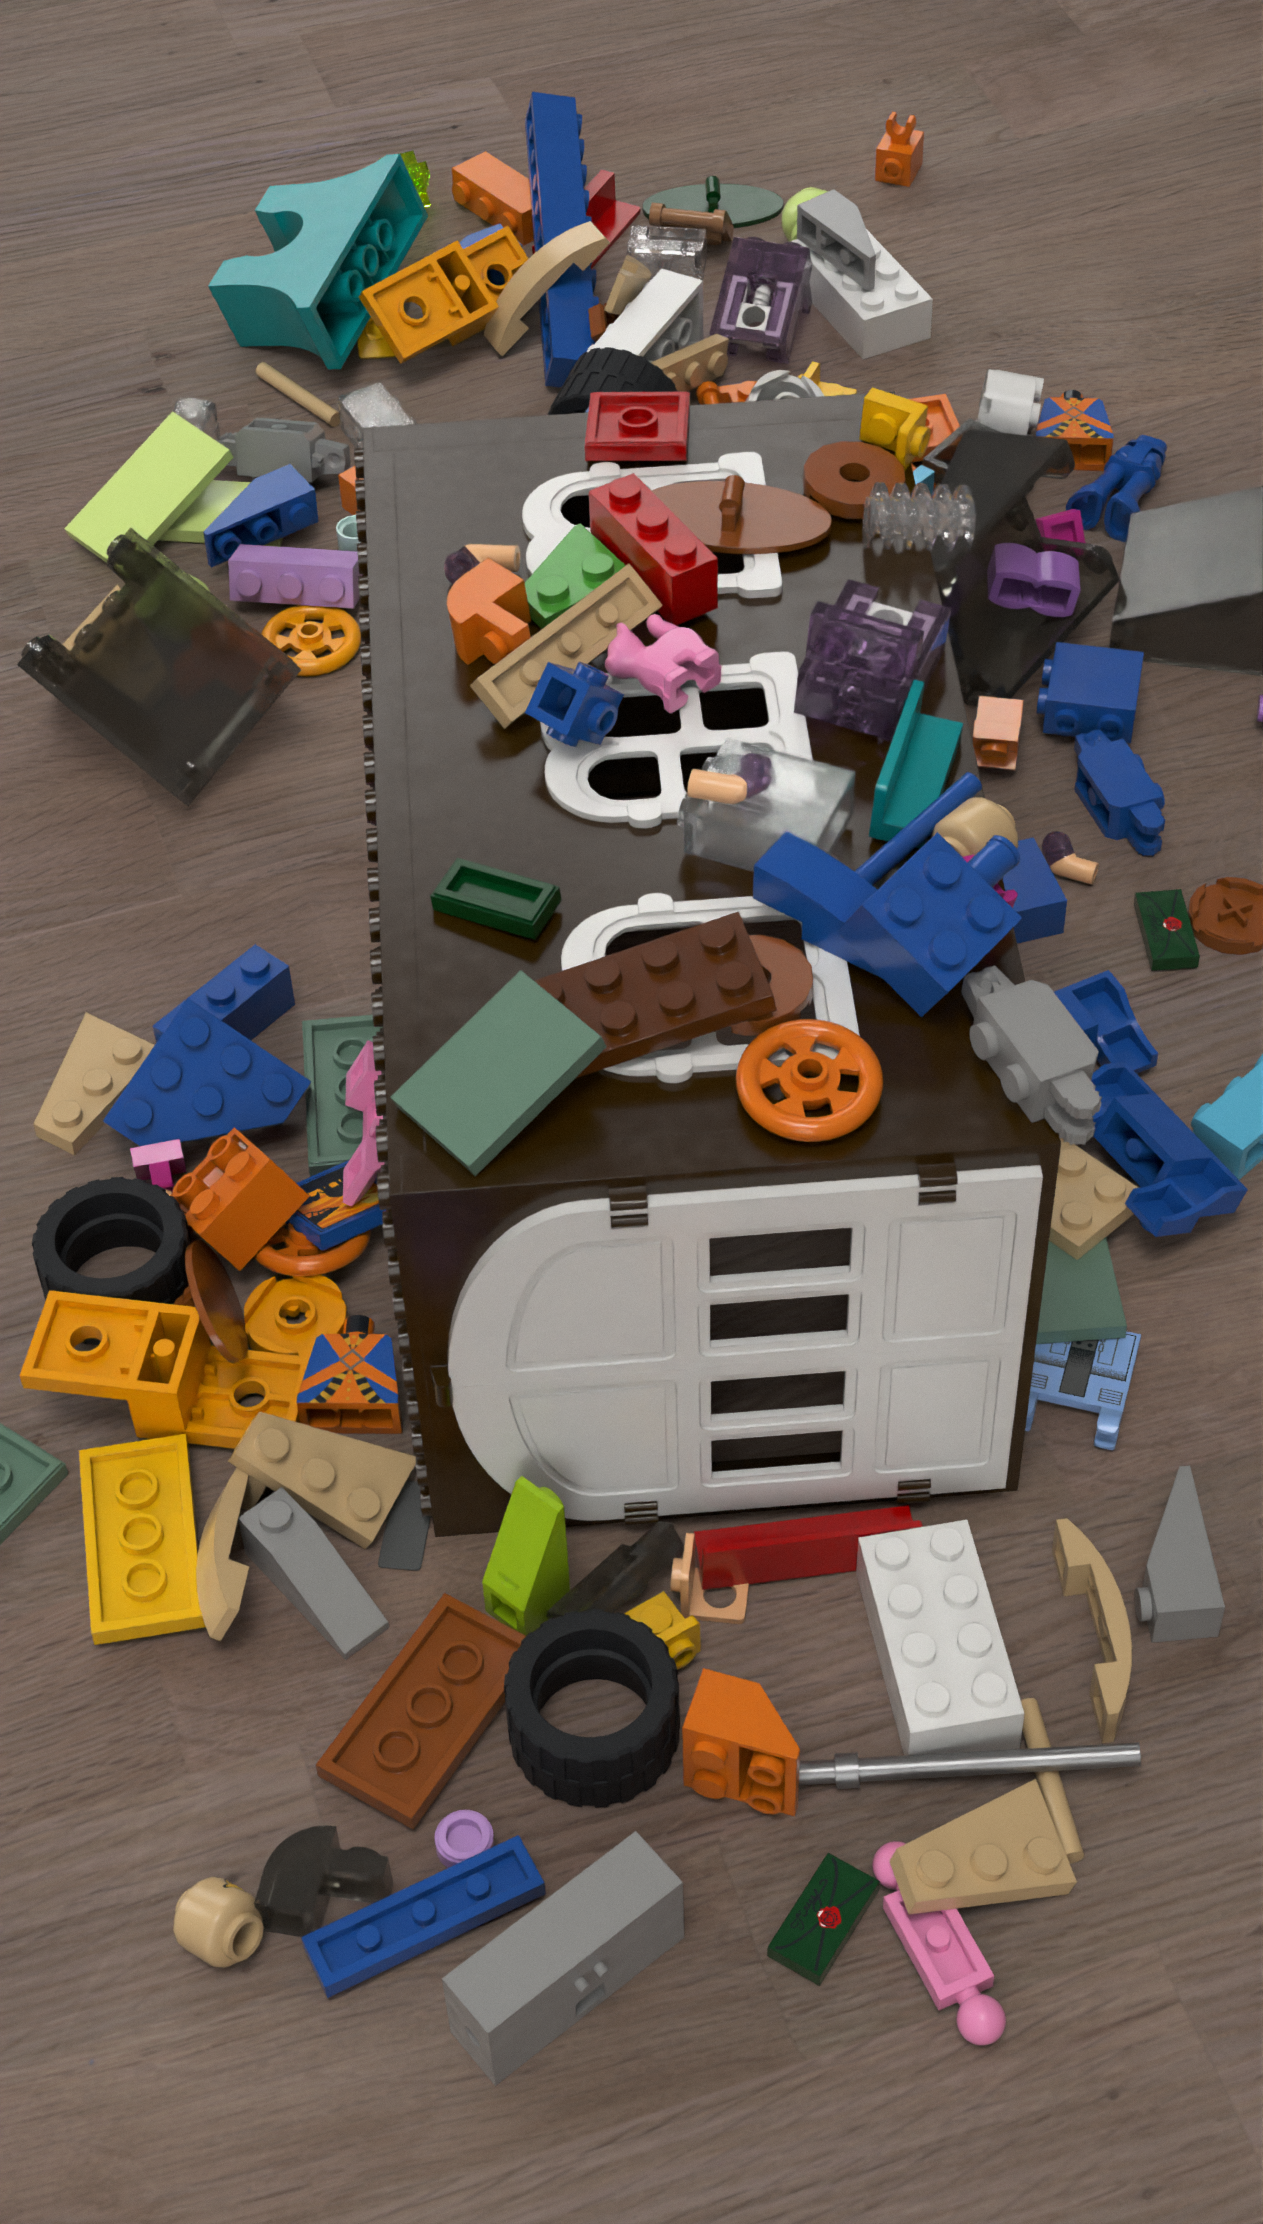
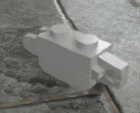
[216,418,350,484]
[961,966,1102,1145]

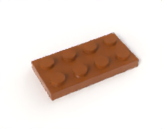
[316,1593,526,1830]

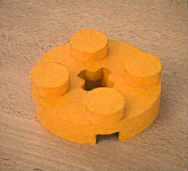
[244,1274,348,1357]

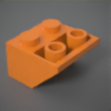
[170,1127,310,1271]
[682,1668,800,1816]

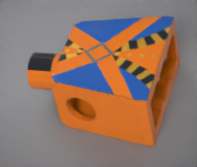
[1033,390,1114,471]
[296,1315,403,1434]

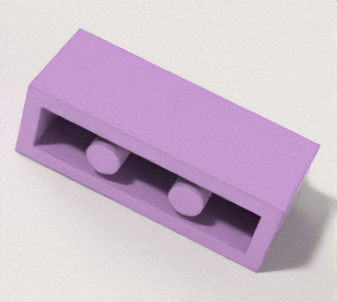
[228,544,362,608]

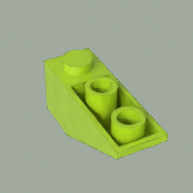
[482,1476,571,1636]

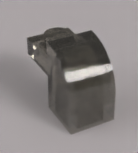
[254,1825,393,1937]

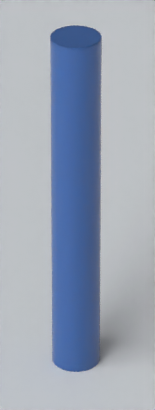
[854,772,982,886]

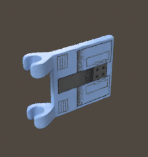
[1025,1331,1141,1450]

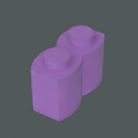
[987,543,1081,617]

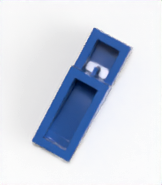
[753,831,883,979]

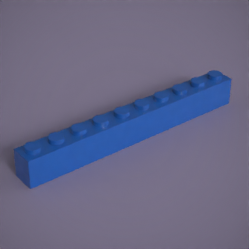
[525,92,599,387]

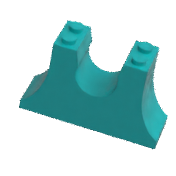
[208,154,428,370]

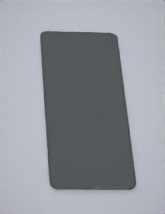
[378,1480,431,1571]

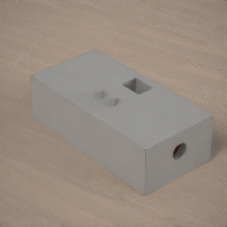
[442,1831,684,2086]

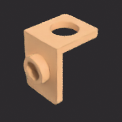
[671,1533,749,1624]

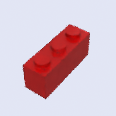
[589,473,718,626]

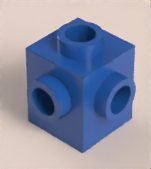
[525,662,624,747]

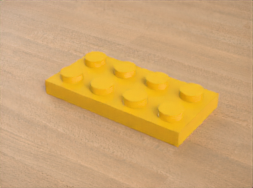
[79,1434,206,1645]

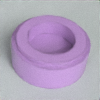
[435,1810,495,1868]

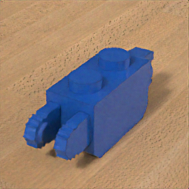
[1074,729,1165,856]

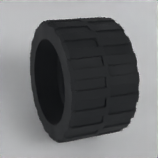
[548,347,679,415]
[32,1177,191,1346]
[504,1609,680,1808]

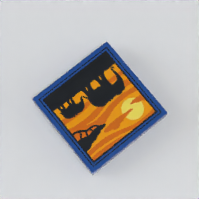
[285,1160,386,1251]

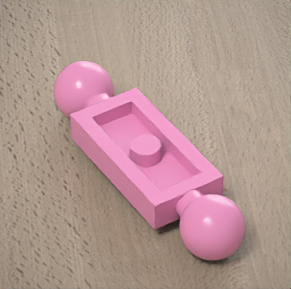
[872,1841,1006,2046]

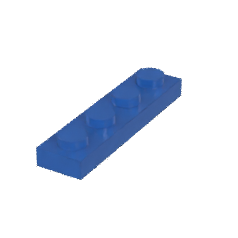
[301,1835,546,1998]

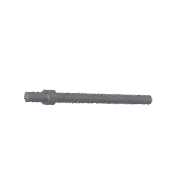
[799,1742,1141,1789]

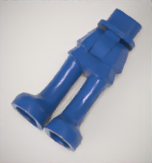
[1066,435,1167,542]

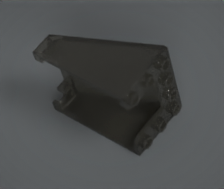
[924,429,1120,707]
[1109,486,1263,676]
[17,527,301,806]

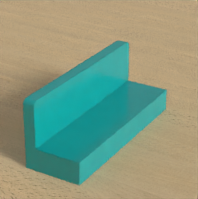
[869,680,964,849]

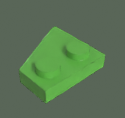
[525,523,626,629]

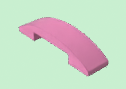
[343,1040,385,1206]

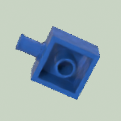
[837,832,1022,1017]

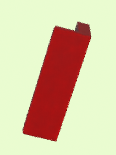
[532,169,640,269]
[693,1505,923,1590]

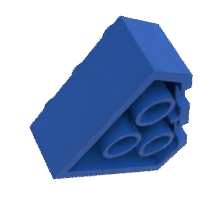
[103,998,312,1146]

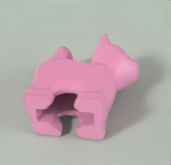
[605,614,722,714]

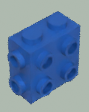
[1036,642,1144,743]

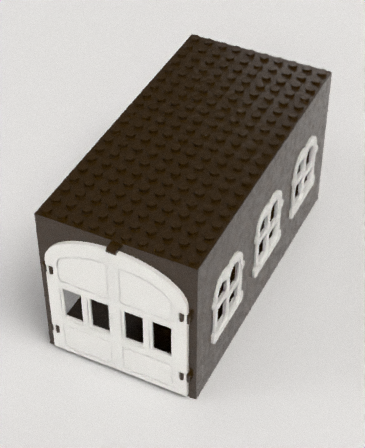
[354,391,1061,1537]

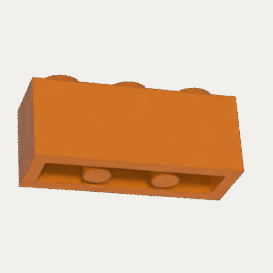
[452,151,534,246]

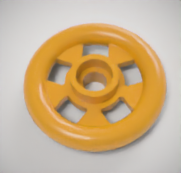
[261,605,361,676]

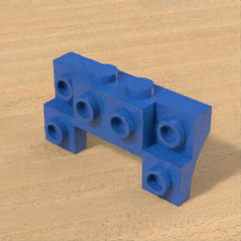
[1054,970,1158,1074]
[1091,1062,1248,1237]

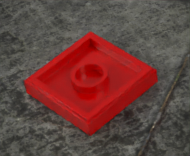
[585,391,690,461]

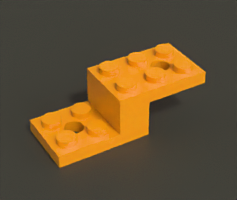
[359,226,529,364]
[19,1290,310,1449]

